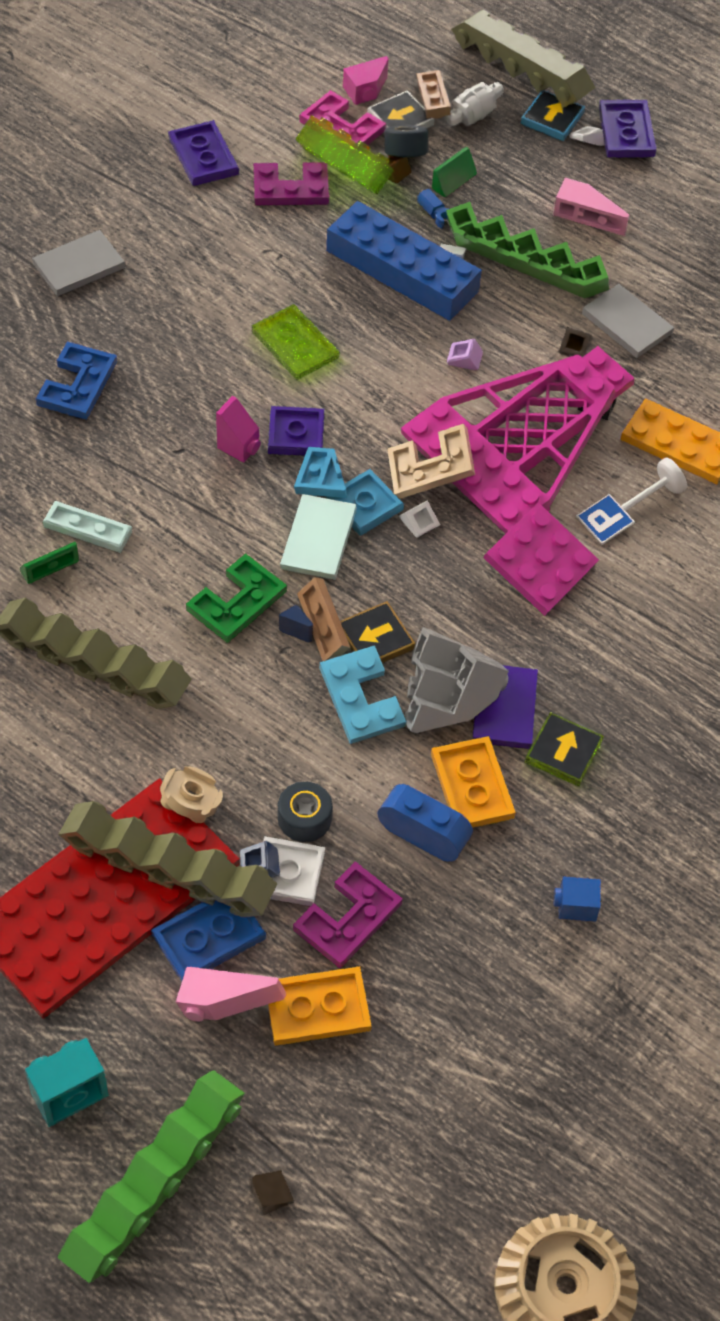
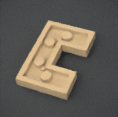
[387,424,475,499]

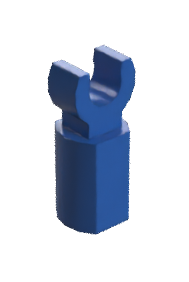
[417,188,448,228]

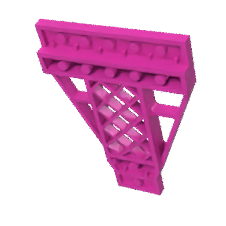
[401,346,635,534]

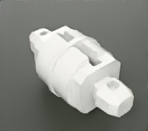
[445,82,504,126]

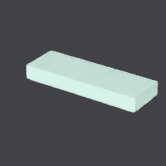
[43,501,132,553]

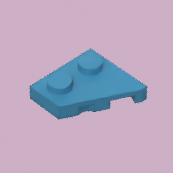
[294,447,347,498]

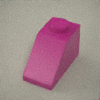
[343,56,388,105]
[216,396,261,463]

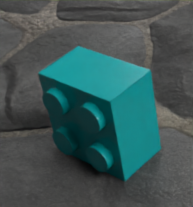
[25,1038,109,1128]

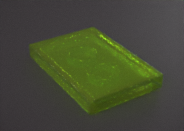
[251,304,340,380]

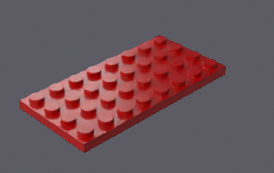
[0,778,240,1019]

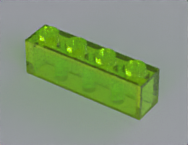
[295,115,394,195]

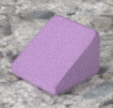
[447,339,483,370]

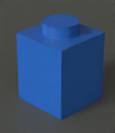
[553,877,601,922]

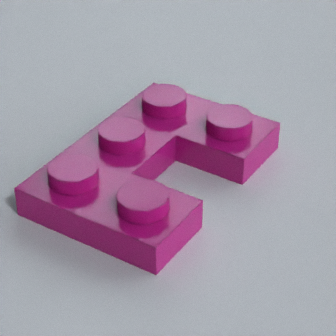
[299,90,386,156]

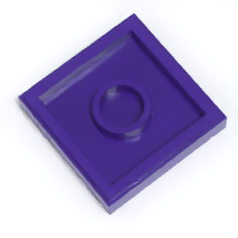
[268,406,325,456]

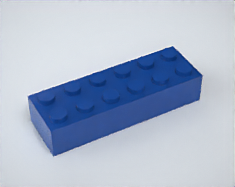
[326,201,482,321]

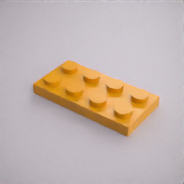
[620,398,720,485]

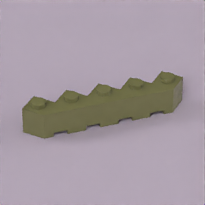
[452,9,596,107]
[0,597,192,709]
[58,801,278,917]

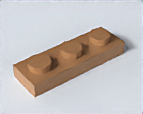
[416,70,451,119]
[297,577,350,661]

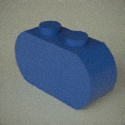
[377,784,473,862]

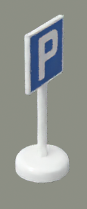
[576,458,687,545]

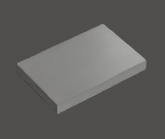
[32,230,125,297]
[582,284,674,358]

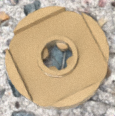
[160,766,223,823]

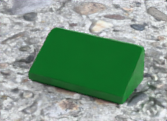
[432,146,477,197]
[20,542,79,584]

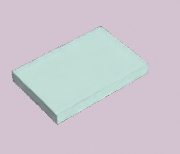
[280,494,357,580]

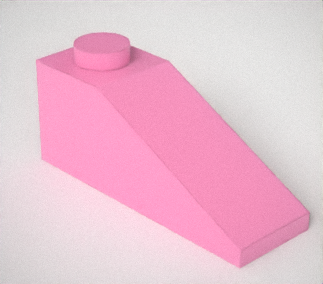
[553,178,629,236]
[176,967,286,1022]

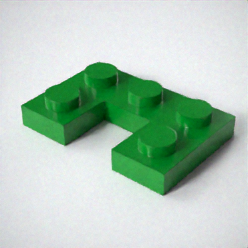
[186,553,287,643]

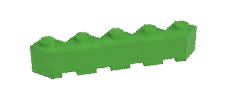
[446,202,609,298]
[57,1070,245,1283]

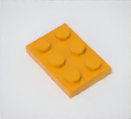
[431,736,516,828]
[267,967,372,1046]

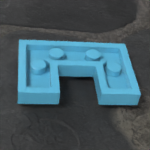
[319,645,406,744]

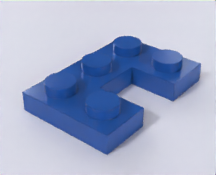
[36,341,117,420]

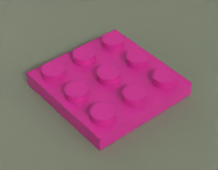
[483,502,599,616]

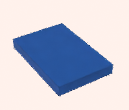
[151,900,266,982]

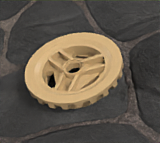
[494,1213,638,1321]

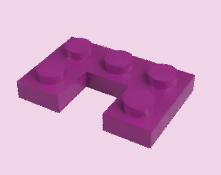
[253,162,329,205]
[293,861,403,969]

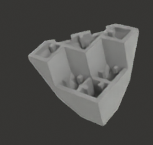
[405,627,509,733]

